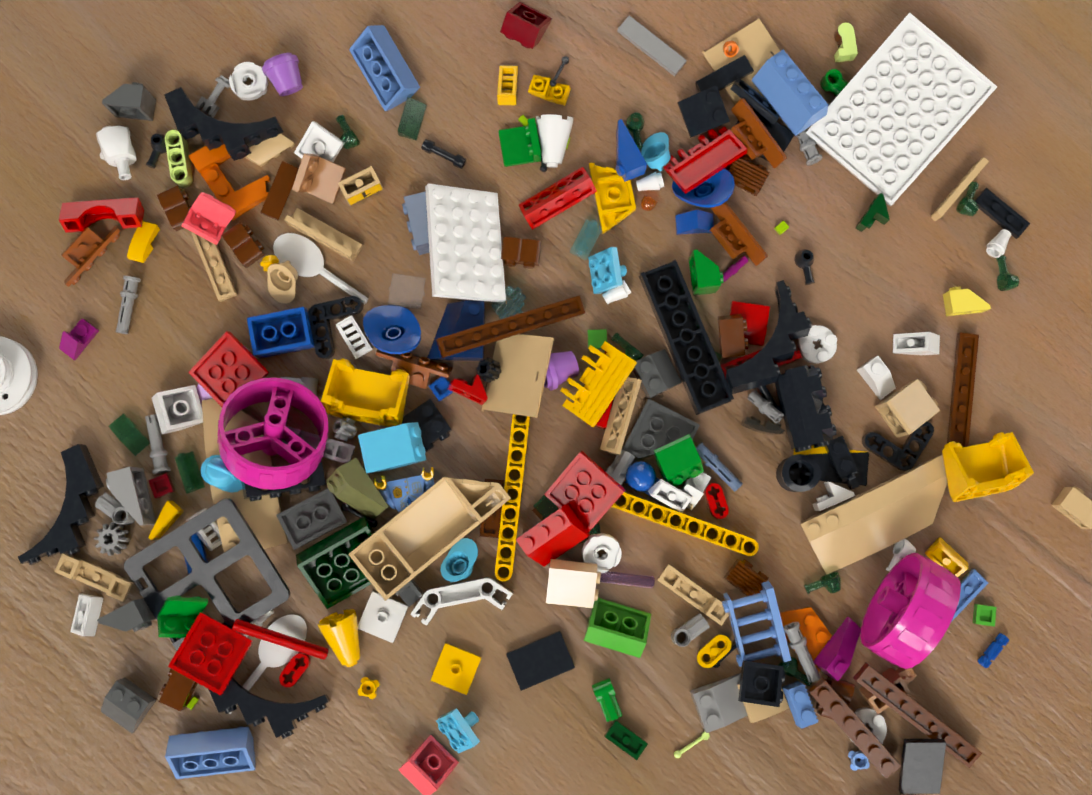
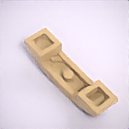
[54,554,133,602]
[657,564,729,626]

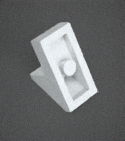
[681,472,711,511]
[812,482,855,511]

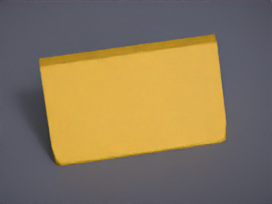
[925,537,968,577]

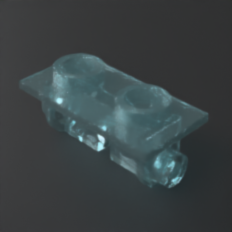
[570,219,602,260]

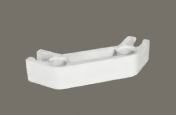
[410,577,513,626]

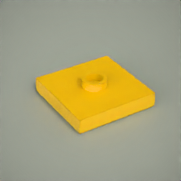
[430,643,482,695]

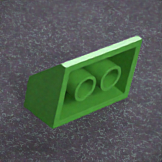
[584,598,651,658]

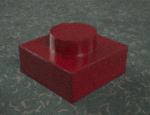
[148,473,175,498]

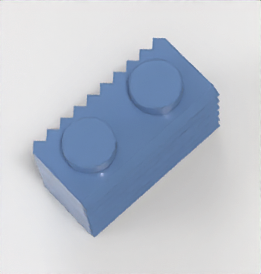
[782,681,819,729]

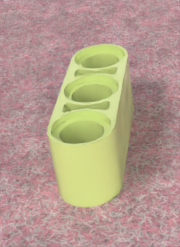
[165,130,193,188]

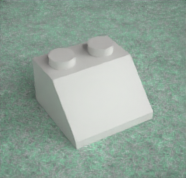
[152,385,203,434]

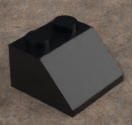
[677,85,730,138]

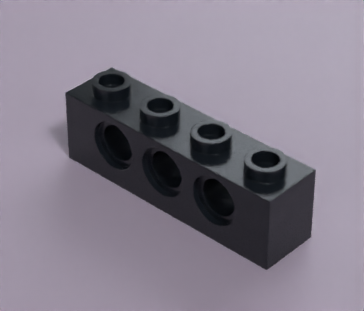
[241,462,326,502]

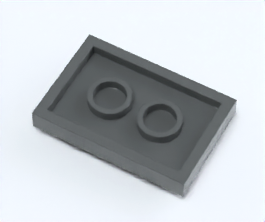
[276,489,347,550]

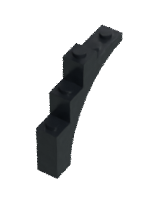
[164,87,284,161]
[726,280,812,394]
[18,444,104,565]
[208,677,330,739]

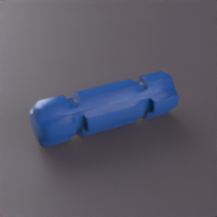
[978,633,1009,669]

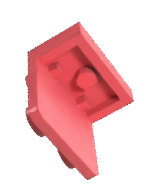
[181,192,236,245]

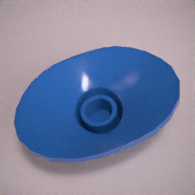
[672,168,735,208]
[363,305,421,354]

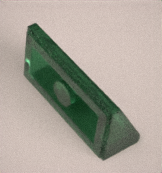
[398,97,427,141]

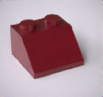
[500,2,552,49]

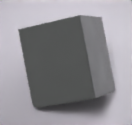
[396,579,424,607]

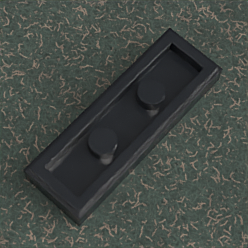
[695,55,754,92]
[730,78,779,125]
[973,188,1030,239]

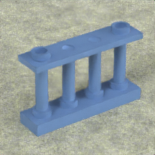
[722,581,791,667]

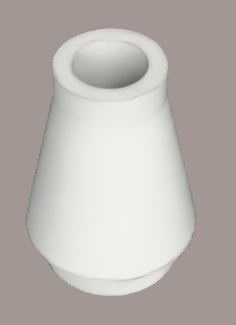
[636,172,664,192]
[986,229,1011,258]
[602,280,631,304]

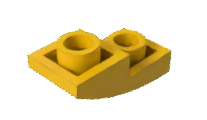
[528,75,571,106]
[127,221,160,263]

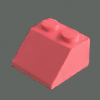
[399,735,459,795]

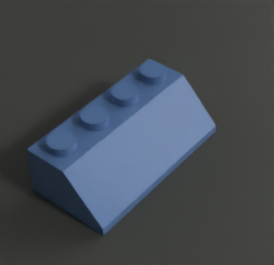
[349,25,420,111]
[752,49,828,136]
[165,727,256,779]

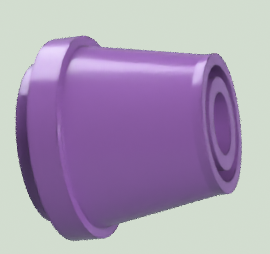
[262,53,303,96]
[544,351,579,391]

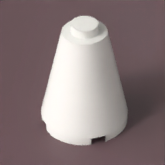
[536,114,573,168]

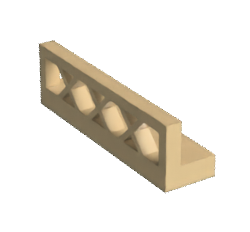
[284,208,363,262]
[600,377,642,455]

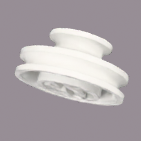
[0,336,38,415]

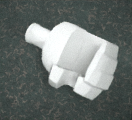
[96,125,137,180]

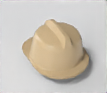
[267,260,298,304]

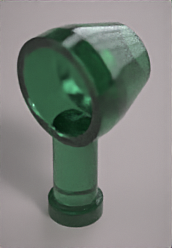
[626,112,645,148]
[336,115,360,149]
[956,182,979,216]
[996,256,1019,291]
[611,333,644,361]
[804,572,841,594]
[778,657,812,686]

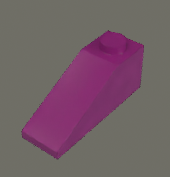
[814,616,861,681]

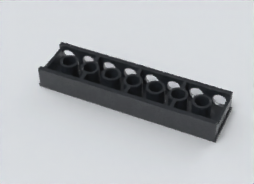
[639,260,734,415]

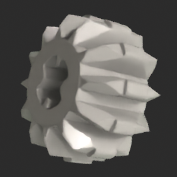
[94,522,130,556]

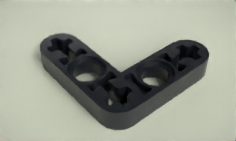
[309,296,364,359]
[862,421,934,471]

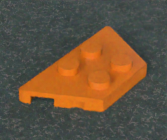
[780,607,832,673]

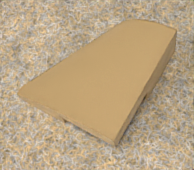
[245,134,295,167]

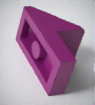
[59,318,99,360]

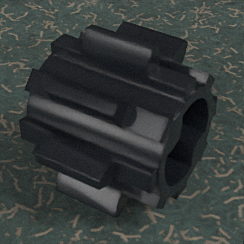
[476,357,502,383]

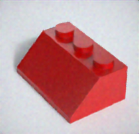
[516,503,590,567]

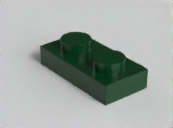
[604,720,648,760]

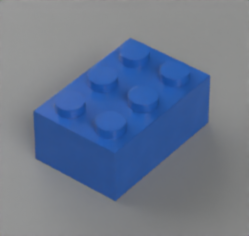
[247,307,315,359]

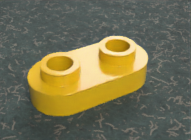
[696,635,731,668]

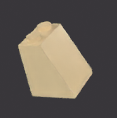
[875,379,940,438]

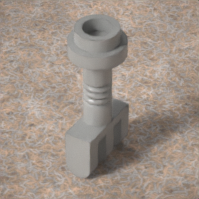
[196,75,230,118]

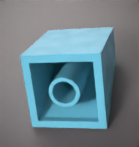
[358,422,426,473]

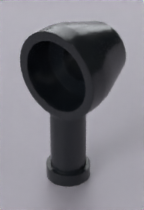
[146,134,167,169]
[794,249,815,285]

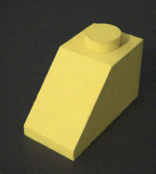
[943,286,991,316]

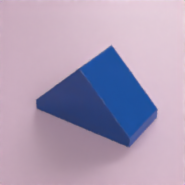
[675,210,714,235]

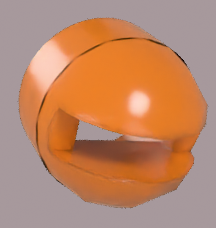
[723,40,739,57]

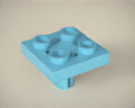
[588,247,627,294]
[436,708,480,753]

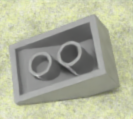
[106,467,156,525]
[690,673,747,733]

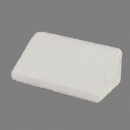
[648,479,693,513]
[71,593,103,636]

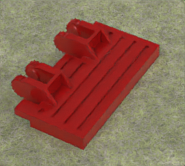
[664,127,747,194]

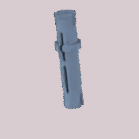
[696,442,743,492]

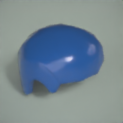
[626,461,657,492]

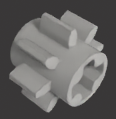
[333,416,357,441]

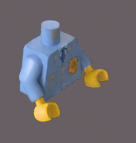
[374,467,434,512]

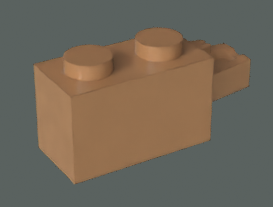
[859,667,916,714]

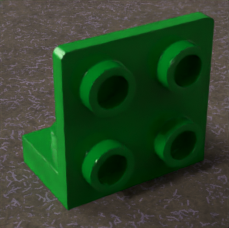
[499,118,541,167]
[158,595,208,638]

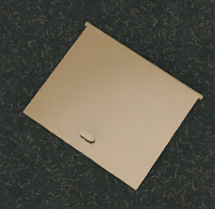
[702,19,780,107]
[481,334,554,418]

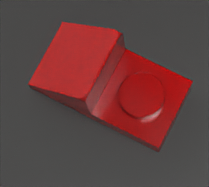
[448,374,488,405]

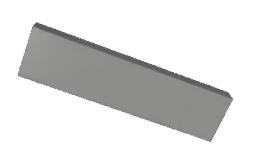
[617,15,687,77]

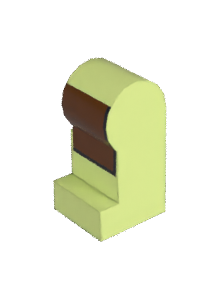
[834,23,858,62]

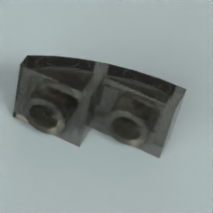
[740,416,785,435]

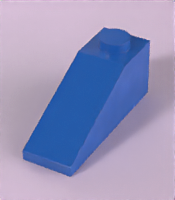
[616,119,647,182]

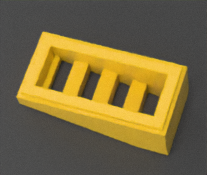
[497,65,518,105]
[148,500,184,540]

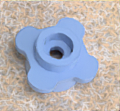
[848,750,870,771]

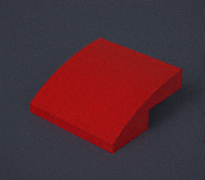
[729,301,770,346]

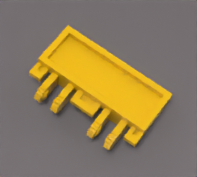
[560,341,637,427]

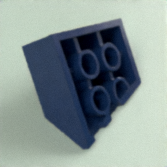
[427,300,485,361]

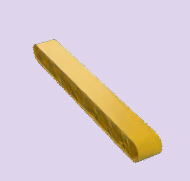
[495,414,530,581]
[612,492,759,556]

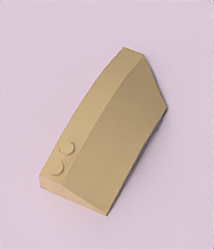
[202,399,288,553]
[800,455,947,575]
[348,477,511,601]

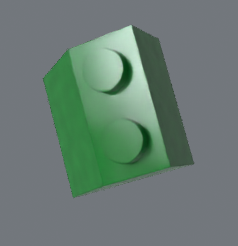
[688,250,724,296]
[654,434,704,486]

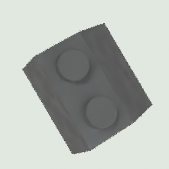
[102,82,156,121]
[633,349,682,399]
[97,598,156,632]
[101,678,157,734]

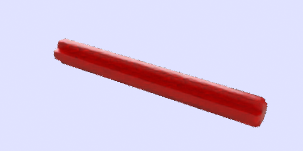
[232,619,329,660]

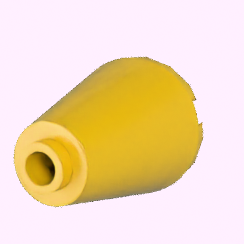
[317,609,360,667]

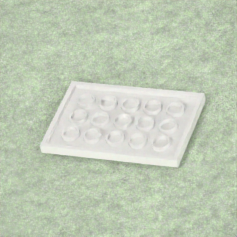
[425,183,506,303]

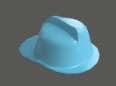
[641,132,671,172]
[201,455,242,493]
[440,538,478,582]

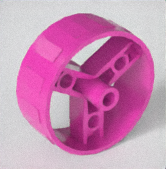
[217,378,328,490]
[860,553,961,669]

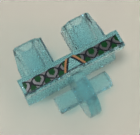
[491,286,526,319]

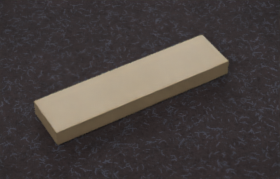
[930,157,989,221]
[191,232,238,302]

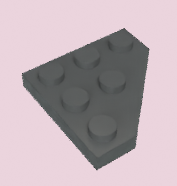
[623,399,700,459]

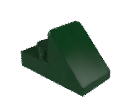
[856,193,890,232]

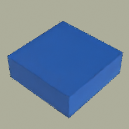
[428,377,453,402]

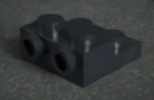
[402,399,452,452]
[738,661,785,707]

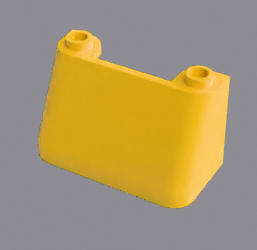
[321,359,410,427]
[942,432,1034,502]

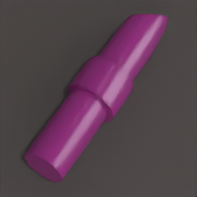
[723,256,749,282]

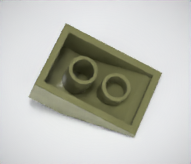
[326,458,389,520]

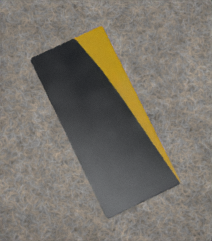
[793,446,869,486]

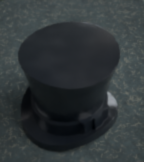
[776,454,821,492]

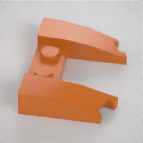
[188,144,271,221]

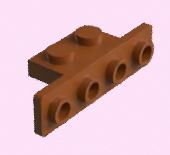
[730,98,787,168]
[710,202,768,266]
[61,226,121,287]
[376,349,453,389]

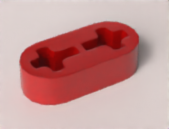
[704,483,729,519]
[279,652,311,687]

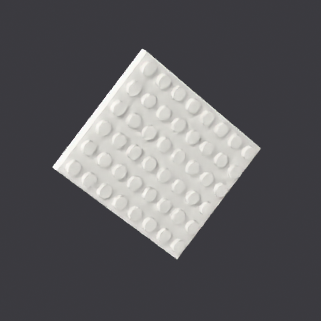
[806,13,997,206]

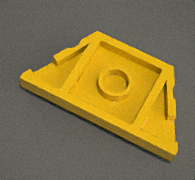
[589,162,636,234]

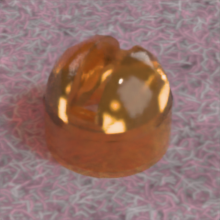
[641,195,657,211]

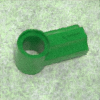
[820,69,848,97]
[591,678,622,722]

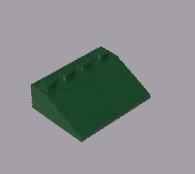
[296,516,375,609]

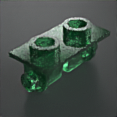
[174,451,205,494]

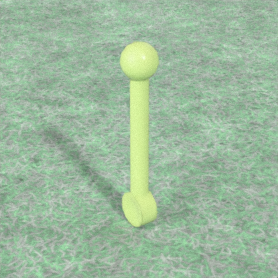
[674,731,710,758]

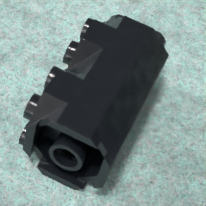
[775,365,837,452]

